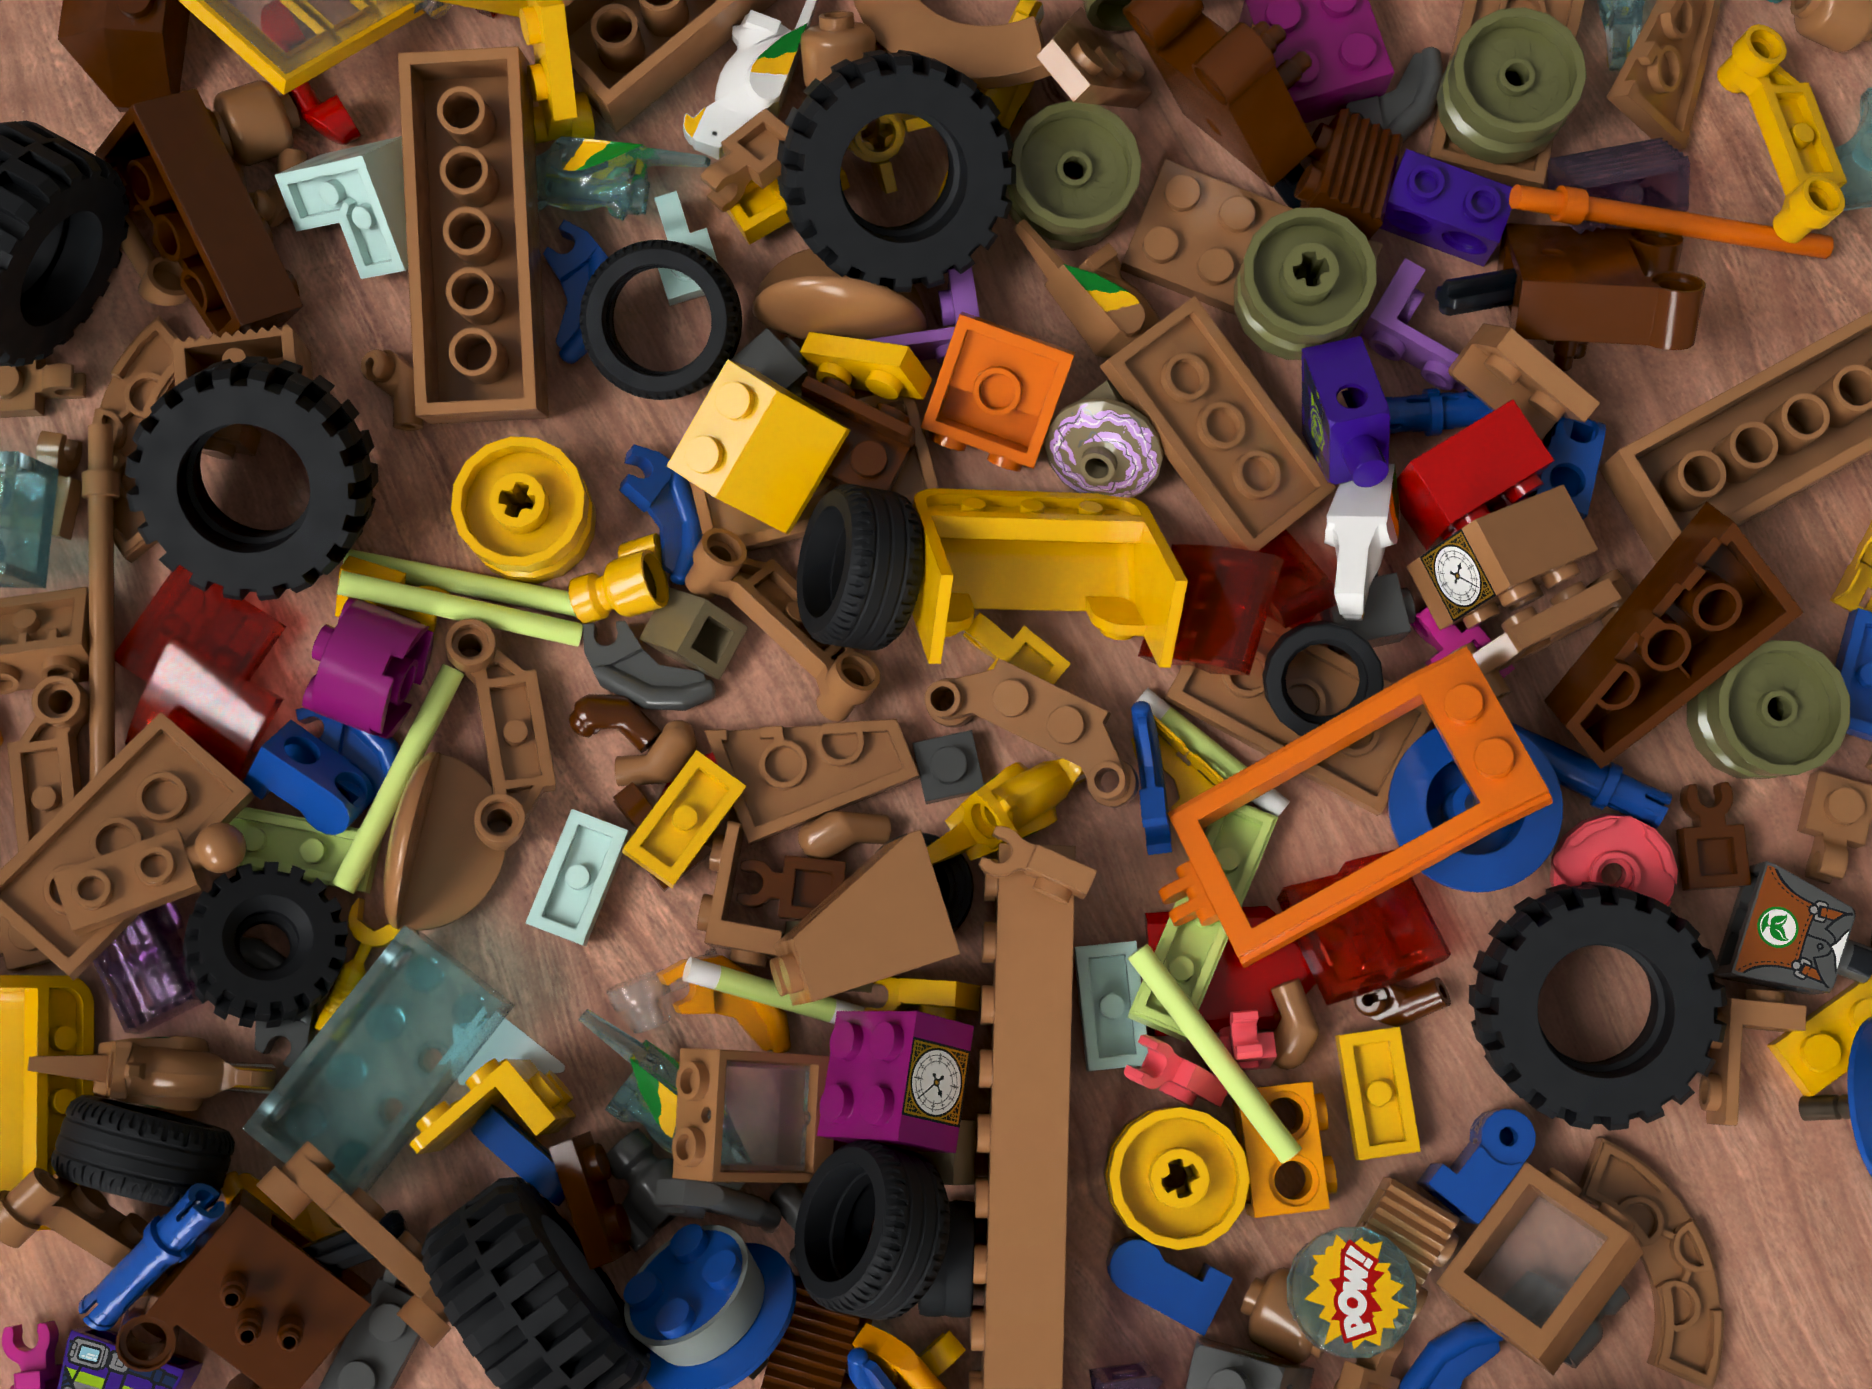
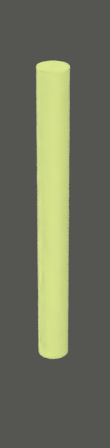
[343,549,577,617]
[336,570,583,647]
[332,664,465,894]
[1127,943,1302,1163]

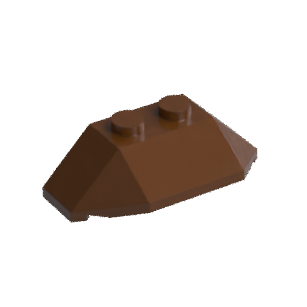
[58,0,190,112]

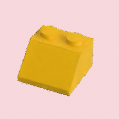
[667,360,851,534]

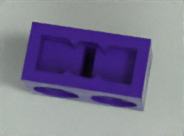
[1379,149,1513,267]

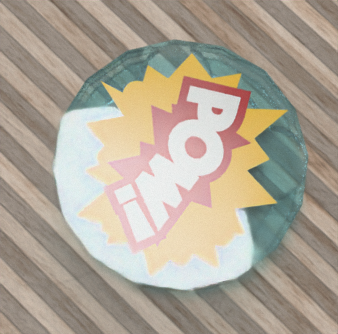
[1287,1227,1417,1358]

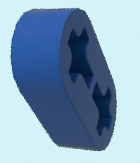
[470,1104,566,1206]

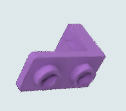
[1360,258,1466,392]
[866,267,980,364]

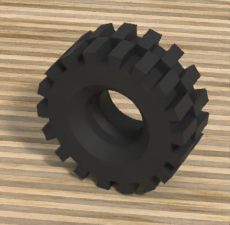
[183,862,348,1028]

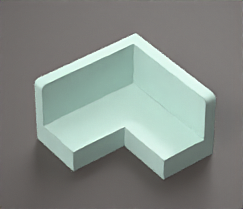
[274,136,408,279]

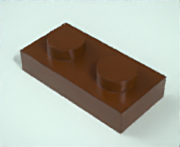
[549,1131,632,1270]

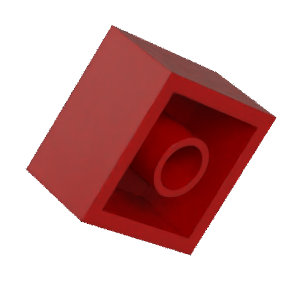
[1397,399,1554,551]

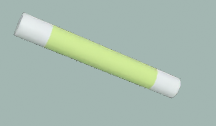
[1135,688,1290,817]
[683,957,864,1024]

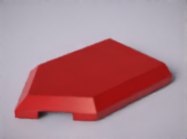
[1145,906,1333,1036]

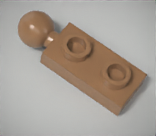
[52,823,246,937]

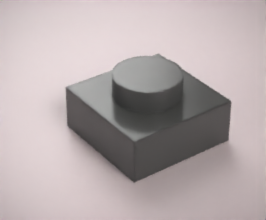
[913,730,984,804]

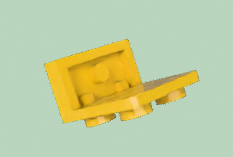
[409,1058,576,1155]

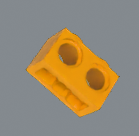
[1231,1081,1337,1218]

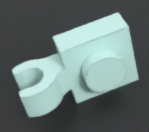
[654,191,718,306]

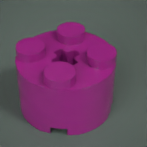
[302,597,434,739]

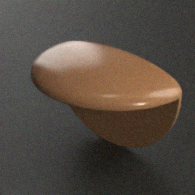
[752,249,927,340]
[383,751,507,931]

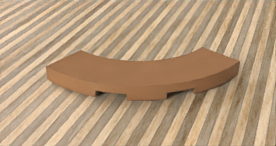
[854,0,1051,89]
[92,316,179,563]
[1578,1138,1724,1389]

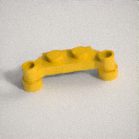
[519,0,595,144]
[1717,24,1847,243]

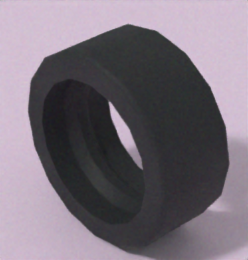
[1262,620,1384,736]

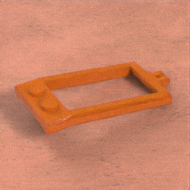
[1158,646,1553,968]

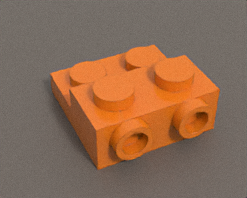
[921,311,1076,472]

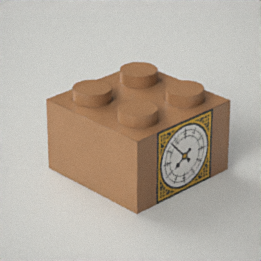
[1406,484,1599,630]

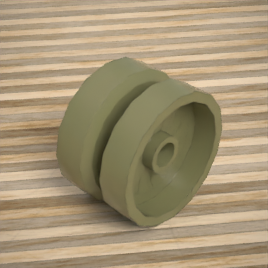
[1437,7,1587,164]
[1005,100,1142,251]
[1234,208,1377,360]
[1687,640,1850,779]

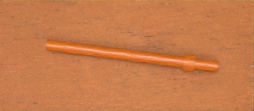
[1509,184,1834,259]

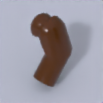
[569,694,662,753]
[1353,977,1451,1027]

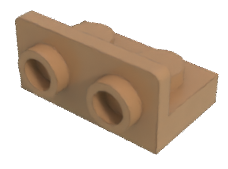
[1448,323,1600,441]
[0,587,89,695]

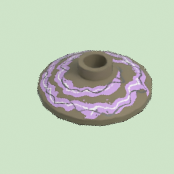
[1045,398,1164,498]

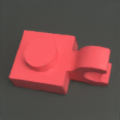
[1208,1009,1277,1073]
[1123,1035,1228,1107]

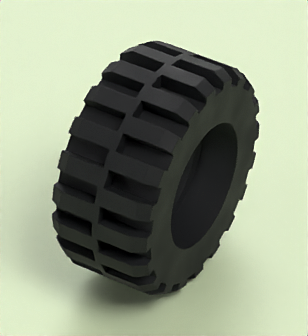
[777,50,1016,292]
[0,121,130,367]
[125,356,379,601]
[1469,882,1727,1131]
[421,1177,651,1389]

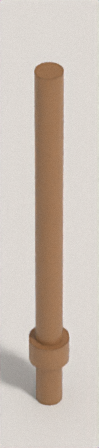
[82,424,120,781]

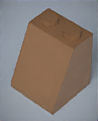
[770,829,960,1006]

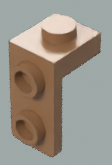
[697,821,785,968]
[1699,989,1807,1126]

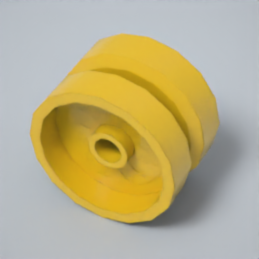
[451,436,597,584]
[1103,1106,1250,1250]

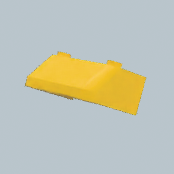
[912,488,1188,668]
[0,975,94,1231]

